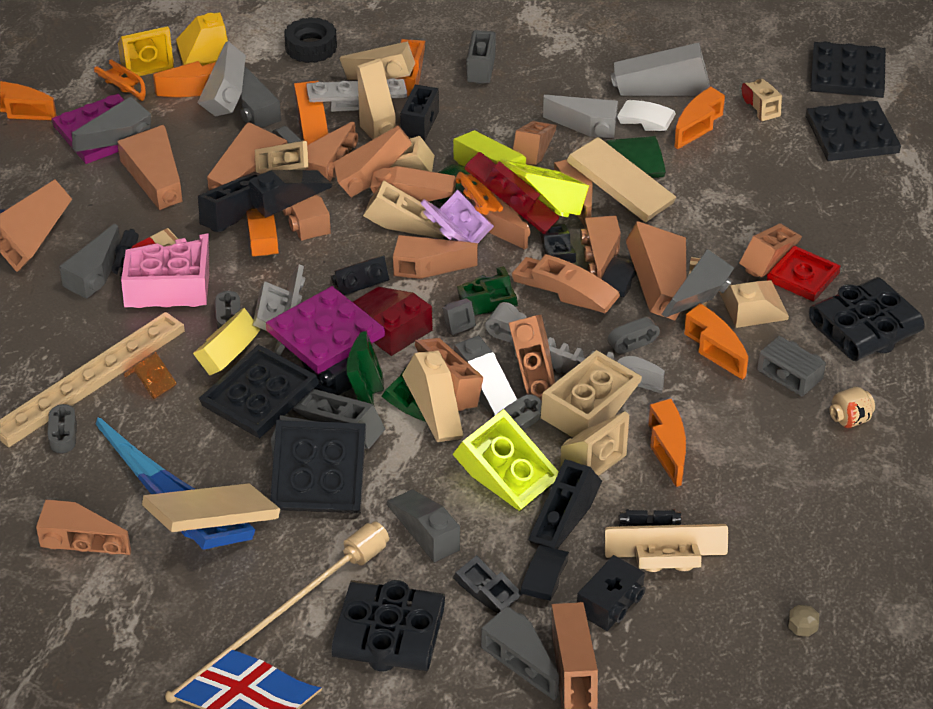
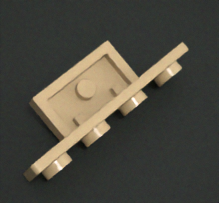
[605,524,728,572]

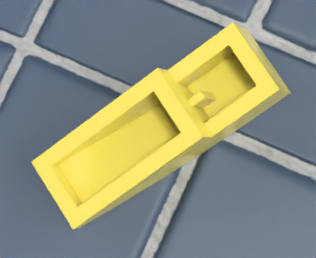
[193,308,261,375]

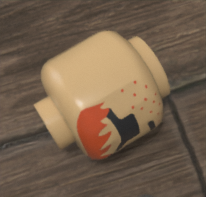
[829,387,875,428]

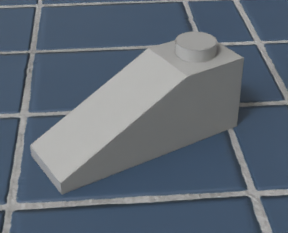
[197,42,246,116]
[543,95,618,138]

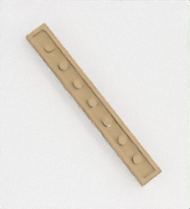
[0,312,185,447]

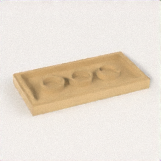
[567,137,676,222]
[142,483,280,532]

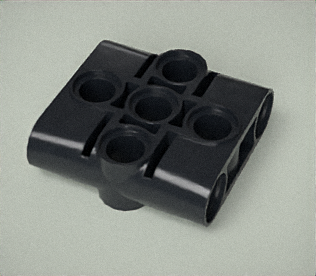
[809,277,925,361]
[332,580,445,672]

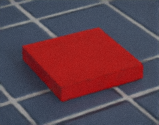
[767,246,841,302]

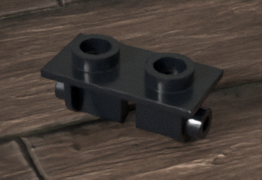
[331,255,390,295]
[618,509,681,527]

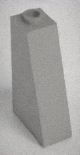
[611,43,710,96]

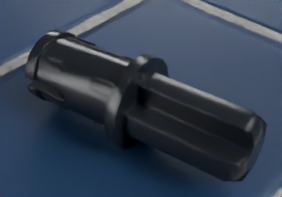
[112,229,139,276]

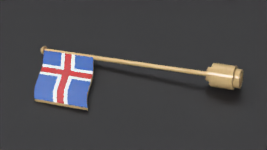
[165,522,389,709]

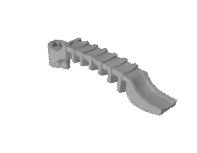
[485,302,665,394]

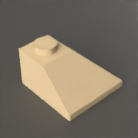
[719,280,789,328]
[560,412,629,476]

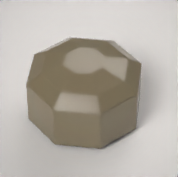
[788,605,819,637]

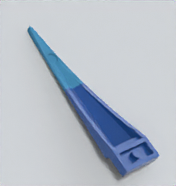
[96,417,255,550]

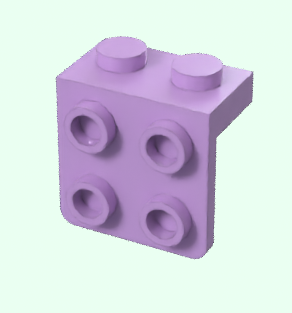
[421,190,494,243]

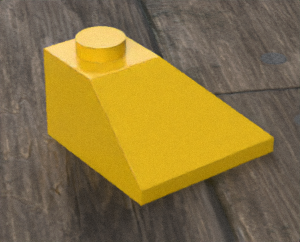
[176,12,228,66]
[118,26,174,76]

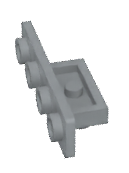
[306,78,407,112]
[253,264,305,355]

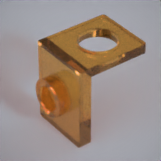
[123,352,177,399]

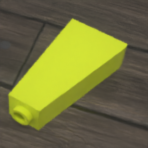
[453,130,526,166]

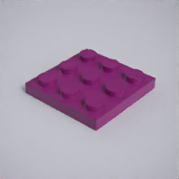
[52,94,124,164]
[266,286,385,374]

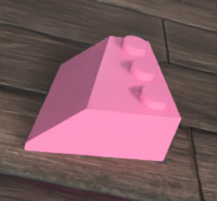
[121,233,209,308]

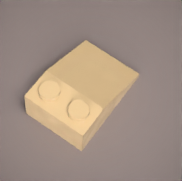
[541,350,642,437]

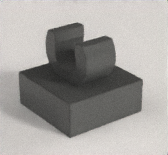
[442,298,476,335]

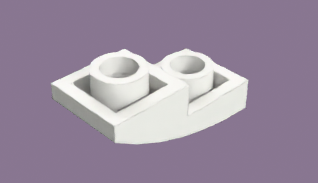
[617,100,676,131]

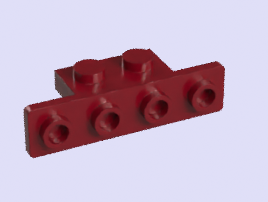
[464,152,559,234]

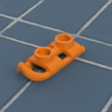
[94,59,146,101]
[456,172,503,215]

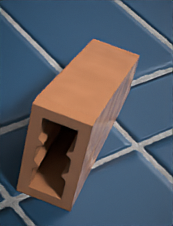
[207,122,287,191]
[117,125,183,210]
[0,179,72,272]
[626,221,686,320]
[552,602,598,709]

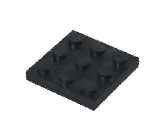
[810,41,886,98]
[806,101,901,161]
[199,344,319,439]
[270,420,366,513]

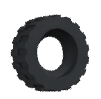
[284,17,337,63]

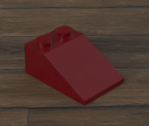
[353,286,433,356]

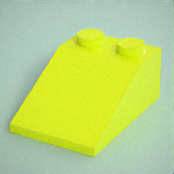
[497,159,589,217]
[452,409,559,511]

